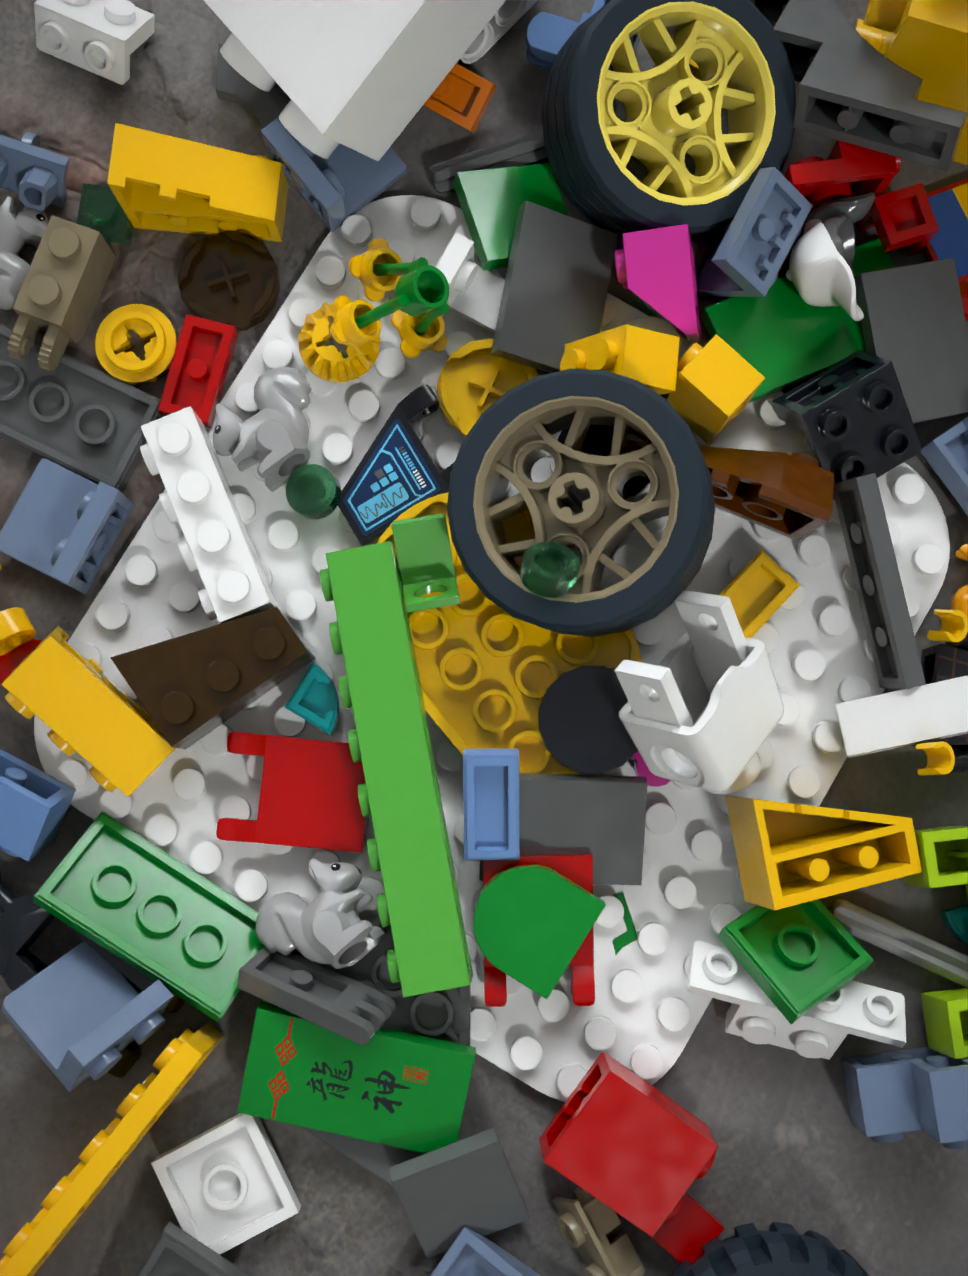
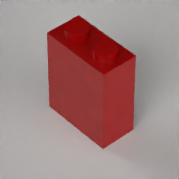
[539,1051,718,1237]

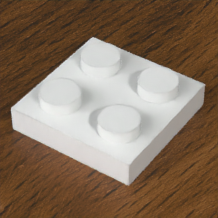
[151,1113,301,1255]

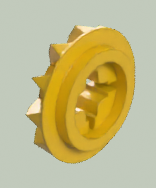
[298,302,381,383]
[95,304,177,386]

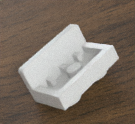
[34,0,155,85]

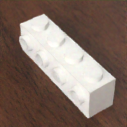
[140,406,278,624]

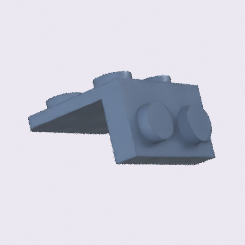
[2,941,173,1092]

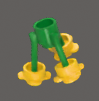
[331,238,449,358]

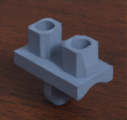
[0,132,70,212]

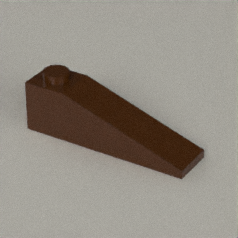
[609,440,834,541]

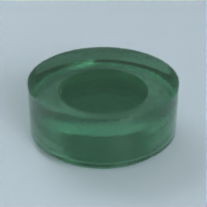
[286,464,341,519]
[520,542,580,598]

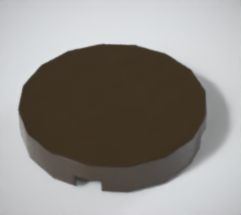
[178,230,281,332]

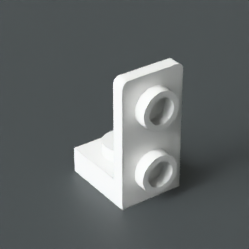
[436,232,505,334]

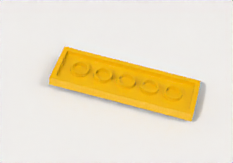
[0,1023,224,1276]

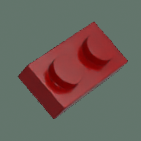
[158,314,239,428]

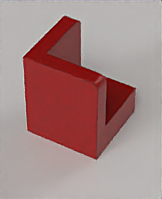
[857,183,939,255]

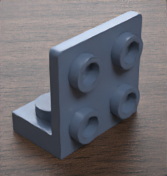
[261,118,407,232]
[696,167,812,297]
[0,458,135,594]

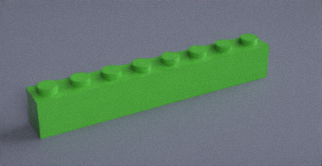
[320,541,473,997]

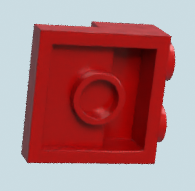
[784,140,901,226]

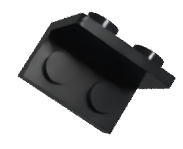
[772,350,921,500]

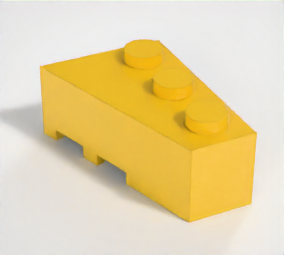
[107,123,289,242]
[1,625,175,797]
[724,795,922,910]

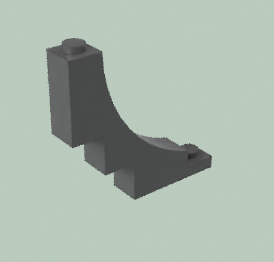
[750,0,967,171]

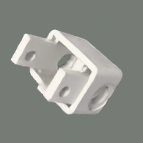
[614,590,784,795]

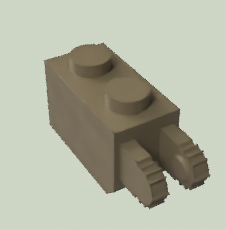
[7,215,116,371]

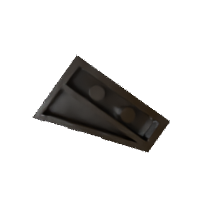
[110,607,315,750]

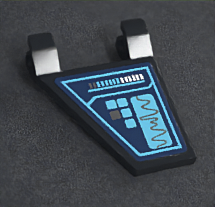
[335,385,455,546]

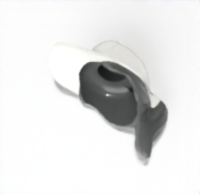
[786,191,875,321]

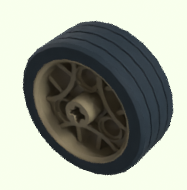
[447,369,715,637]

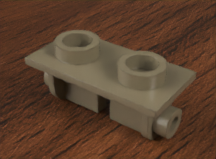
[552,1186,646,1276]

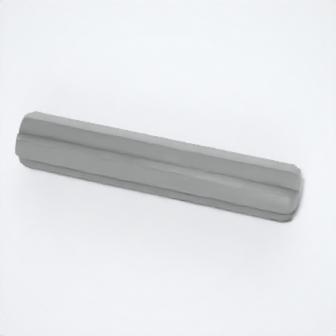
[830,899,968,988]

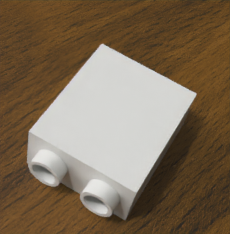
[204,0,506,161]

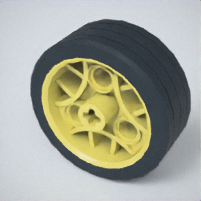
[541,0,796,238]

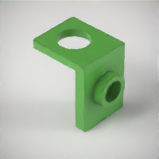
[392,513,461,613]

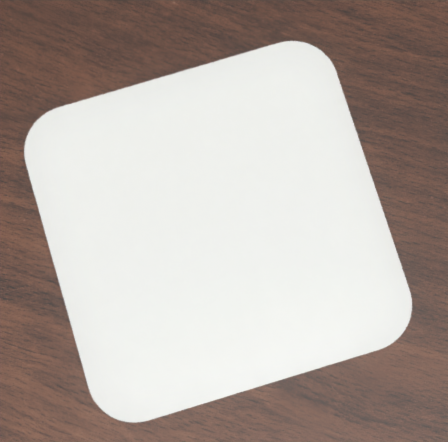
[34,195,950,1102]

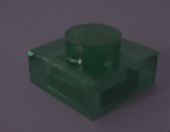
[76,183,133,245]

